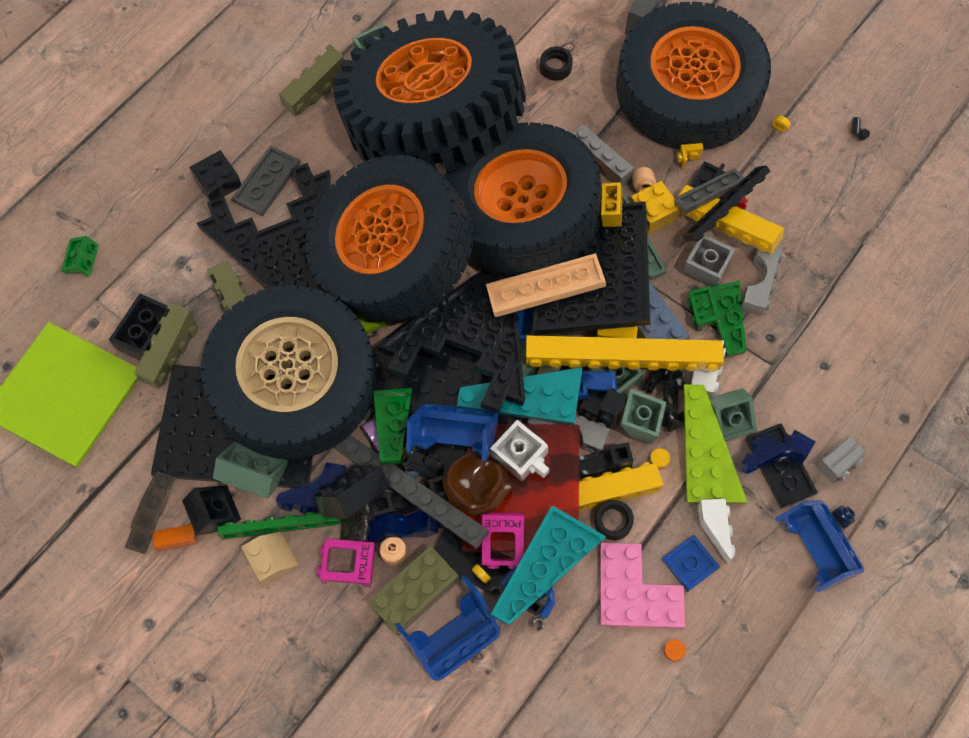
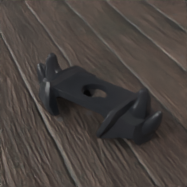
[661,369,686,432]

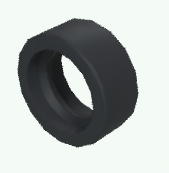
[540,46,573,81]
[595,500,634,541]

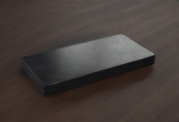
[745,423,818,508]
[434,527,513,597]

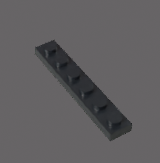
[682,165,770,242]

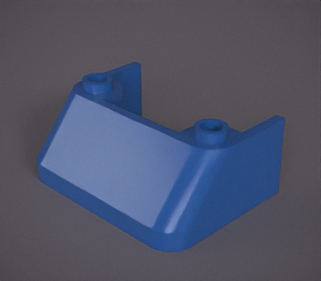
[406,404,498,461]
[775,500,864,592]
[395,576,500,681]

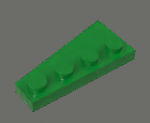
[711,280,746,358]
[373,388,412,465]

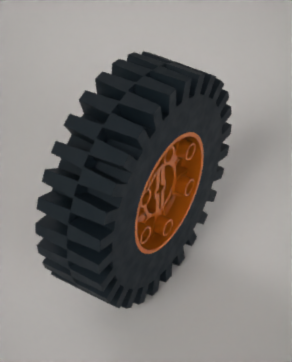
[333,10,526,172]

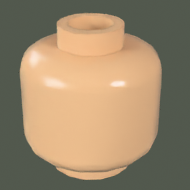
[631,167,656,192]
[380,537,407,566]

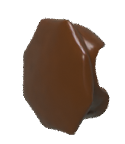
[442,452,512,516]

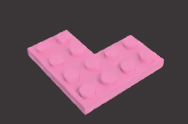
[600,543,685,629]

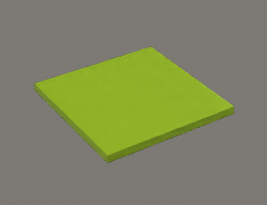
[0,322,139,468]

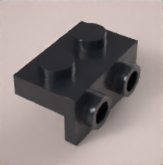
[690,161,725,188]

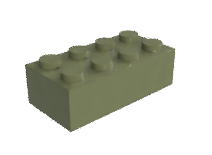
[368,546,460,636]

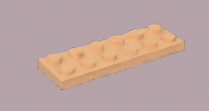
[486,253,606,317]

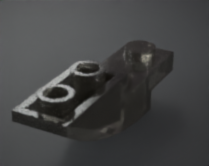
[125,471,176,554]

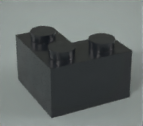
[579,389,627,430]

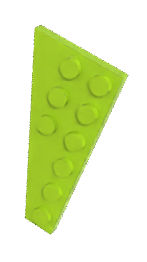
[683,384,748,504]

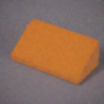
[153,524,197,551]

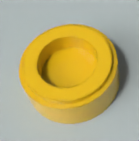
[772,115,791,132]
[650,448,670,469]
[472,564,491,584]

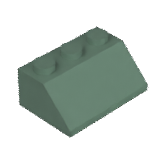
[213,442,288,498]

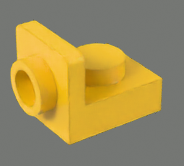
[677,143,704,169]

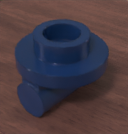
[832,505,855,529]

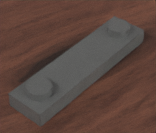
[674,168,744,214]

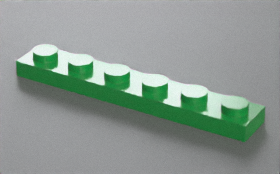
[217,512,342,540]

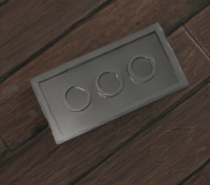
[231,145,301,217]

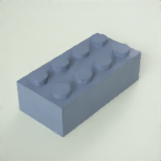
[637,281,690,340]

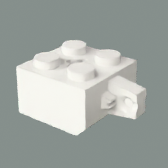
[490,420,549,482]

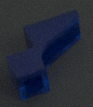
[742,429,816,474]
[276,462,347,514]
[361,510,439,543]

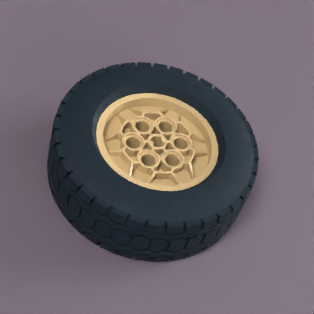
[201,286,376,459]

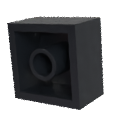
[189,150,242,201]

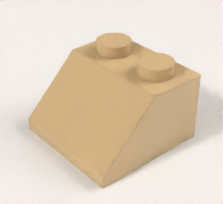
[241,531,300,587]

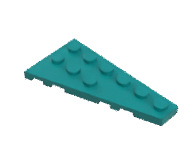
[457,367,583,425]
[490,506,606,626]

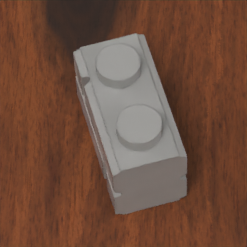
[817,436,866,482]

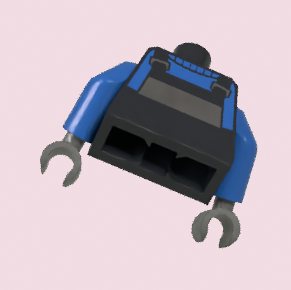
[490,569,555,631]

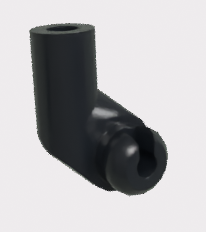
[851,117,870,140]

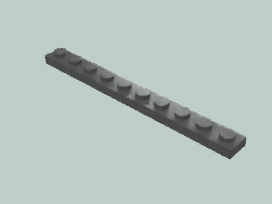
[333,434,489,549]

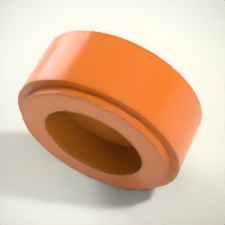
[664,639,686,662]

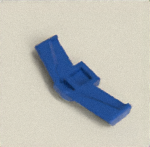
[578,370,617,400]

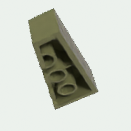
[279,44,344,116]
[207,261,248,311]
[134,302,198,389]

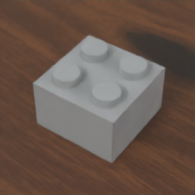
[683,235,736,287]

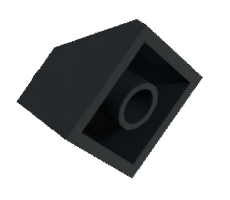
[182,485,241,536]

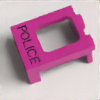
[482,513,525,569]
[317,539,376,588]

